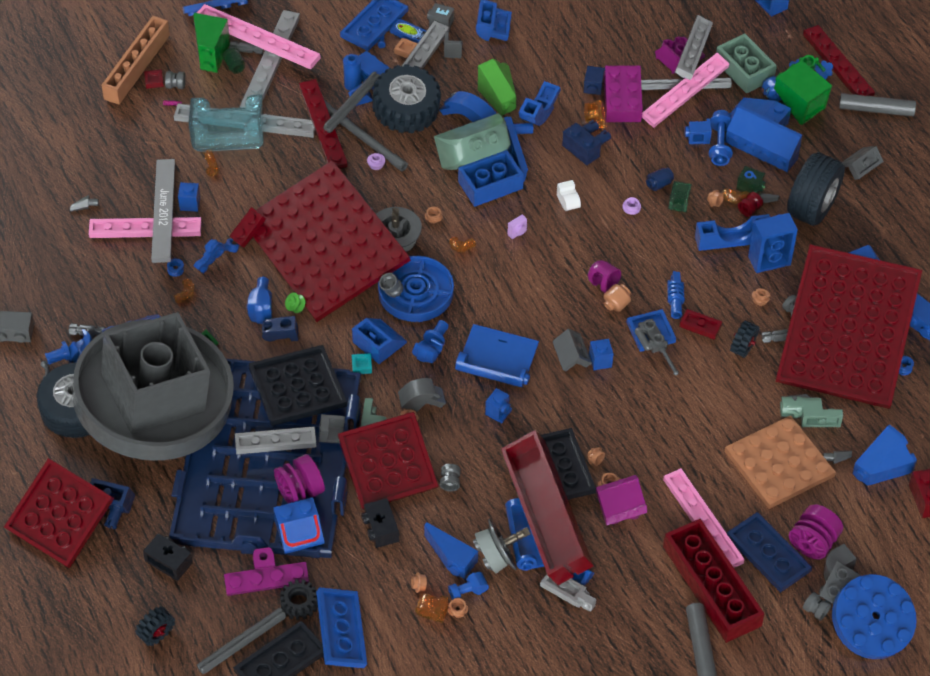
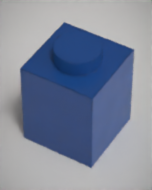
[178,182,200,212]
[589,339,613,371]

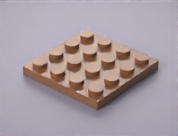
[724,415,836,509]

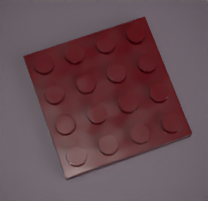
[337,412,439,511]
[4,458,114,568]

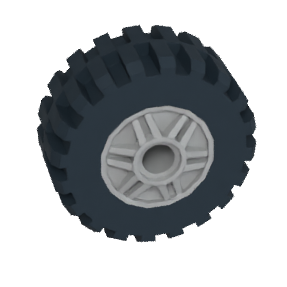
[372,64,441,133]

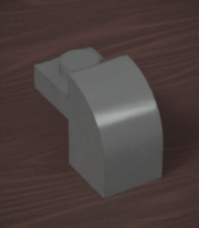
[398,378,446,412]
[823,544,857,581]

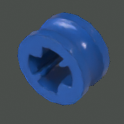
[167,258,184,277]
[899,356,914,375]

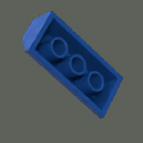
[725,105,802,172]

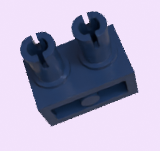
[562,120,611,165]
[90,478,136,529]

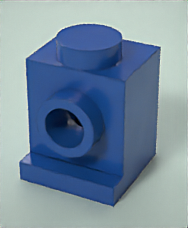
[684,119,712,144]
[485,388,512,424]

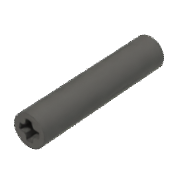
[839,93,916,117]
[686,603,717,676]

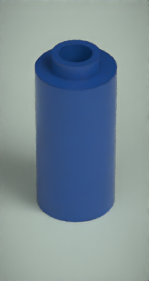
[343,54,362,91]

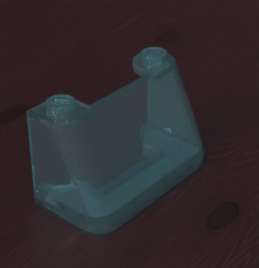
[188,94,264,152]

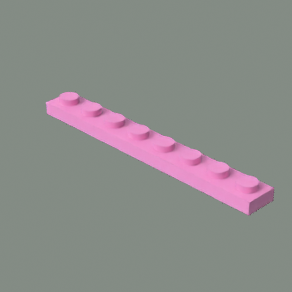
[197,4,320,69]

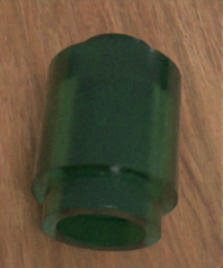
[222,48,245,74]

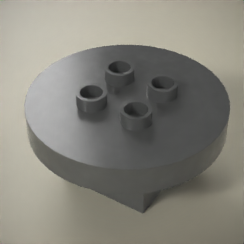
[72,312,234,461]

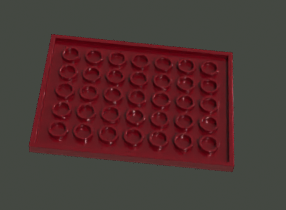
[241,160,411,322]
[775,244,922,409]

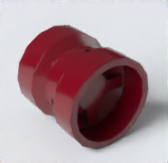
[738,192,763,217]

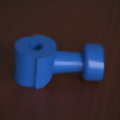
[448,572,489,600]

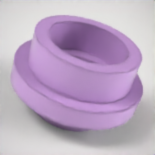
[367,153,385,170]
[623,197,641,215]

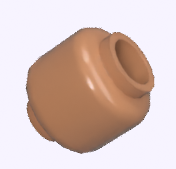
[603,284,631,312]

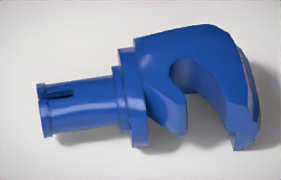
[247,277,272,324]
[412,320,449,363]

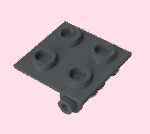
[818,561,861,604]

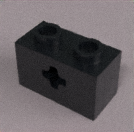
[361,498,399,548]
[143,533,193,581]

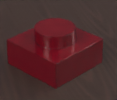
[144,69,164,89]

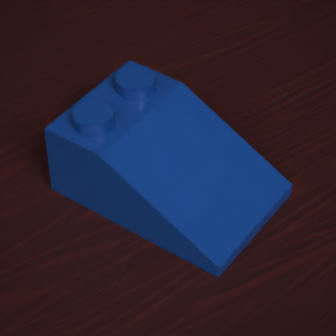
[730,98,791,127]

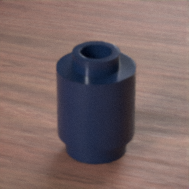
[646,168,674,191]

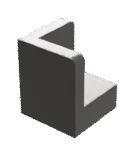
[444,31,463,58]
[319,414,345,444]

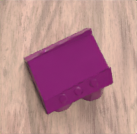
[655,36,705,74]
[596,475,647,525]

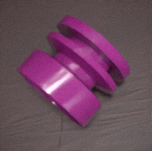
[274,454,325,503]
[789,504,844,559]

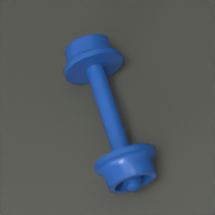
[709,110,733,166]

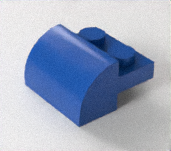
[476,0,512,41]

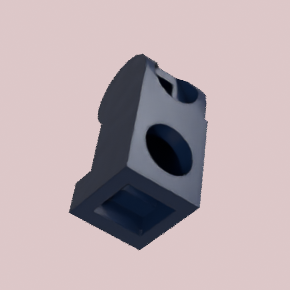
[262,316,299,342]

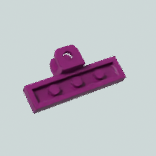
[224,547,309,596]

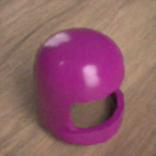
[588,260,621,293]

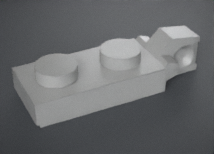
[540,575,596,612]

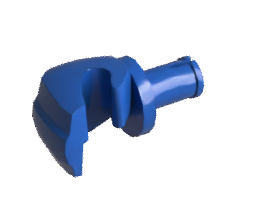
[45,329,93,365]

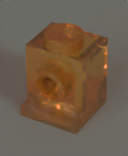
[584,100,606,128]

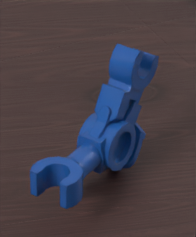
[194,238,240,274]

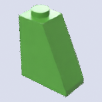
[478,59,516,116]

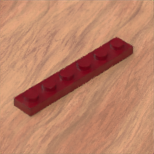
[803,25,875,96]
[299,79,348,169]

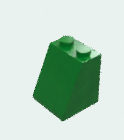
[193,13,230,73]
[774,60,832,125]

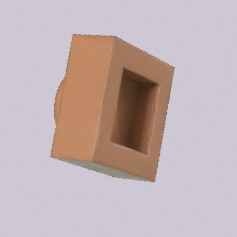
[394,38,418,58]

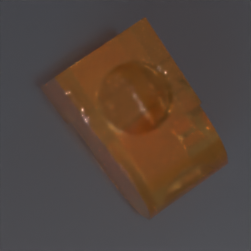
[415,594,448,623]

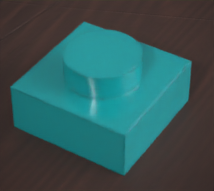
[352,353,372,374]

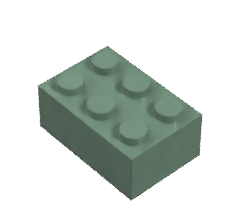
[716,34,777,94]

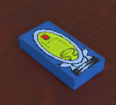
[390,18,426,43]

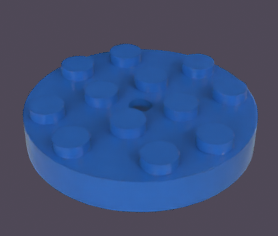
[378,256,454,322]
[832,574,916,659]

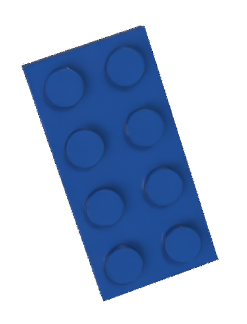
[340,0,408,51]
[316,587,367,668]

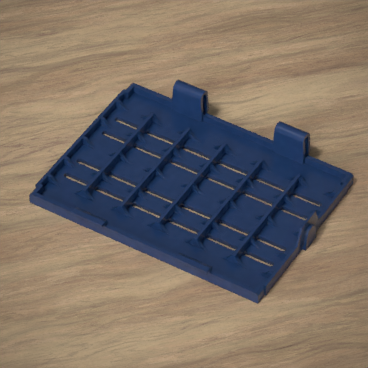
[169,359,361,558]

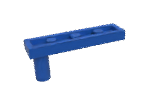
[504,117,534,182]

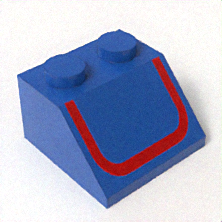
[273,497,325,554]

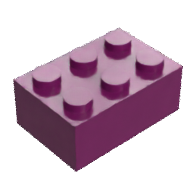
[604,65,643,122]

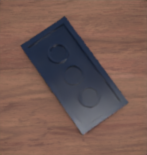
[727,512,812,593]

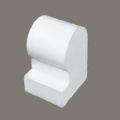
[557,180,581,211]

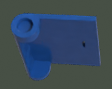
[455,324,539,388]
[505,498,544,571]

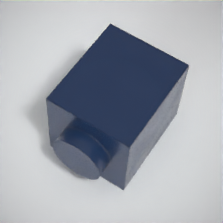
[583,66,605,95]

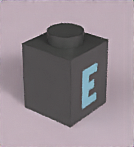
[427,3,454,30]

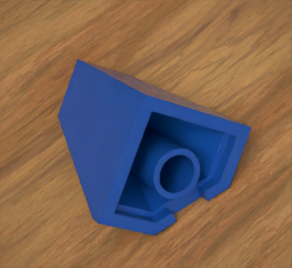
[852,424,917,486]

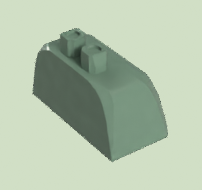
[434,113,511,170]

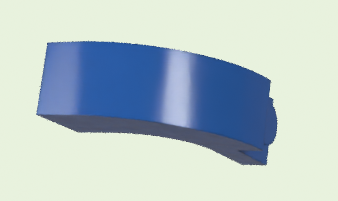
[518,81,561,126]
[440,91,497,122]

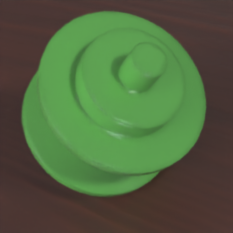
[285,293,306,313]

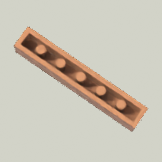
[102,16,170,105]

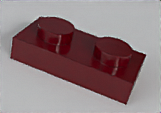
[229,207,266,248]
[679,309,722,340]

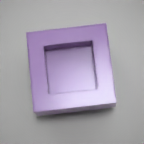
[508,214,527,239]

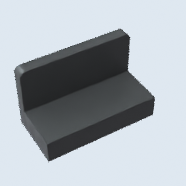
[842,146,884,180]
[553,328,592,371]

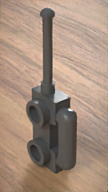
[635,319,679,376]

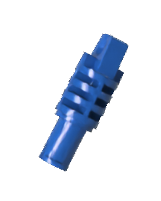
[667,271,685,319]

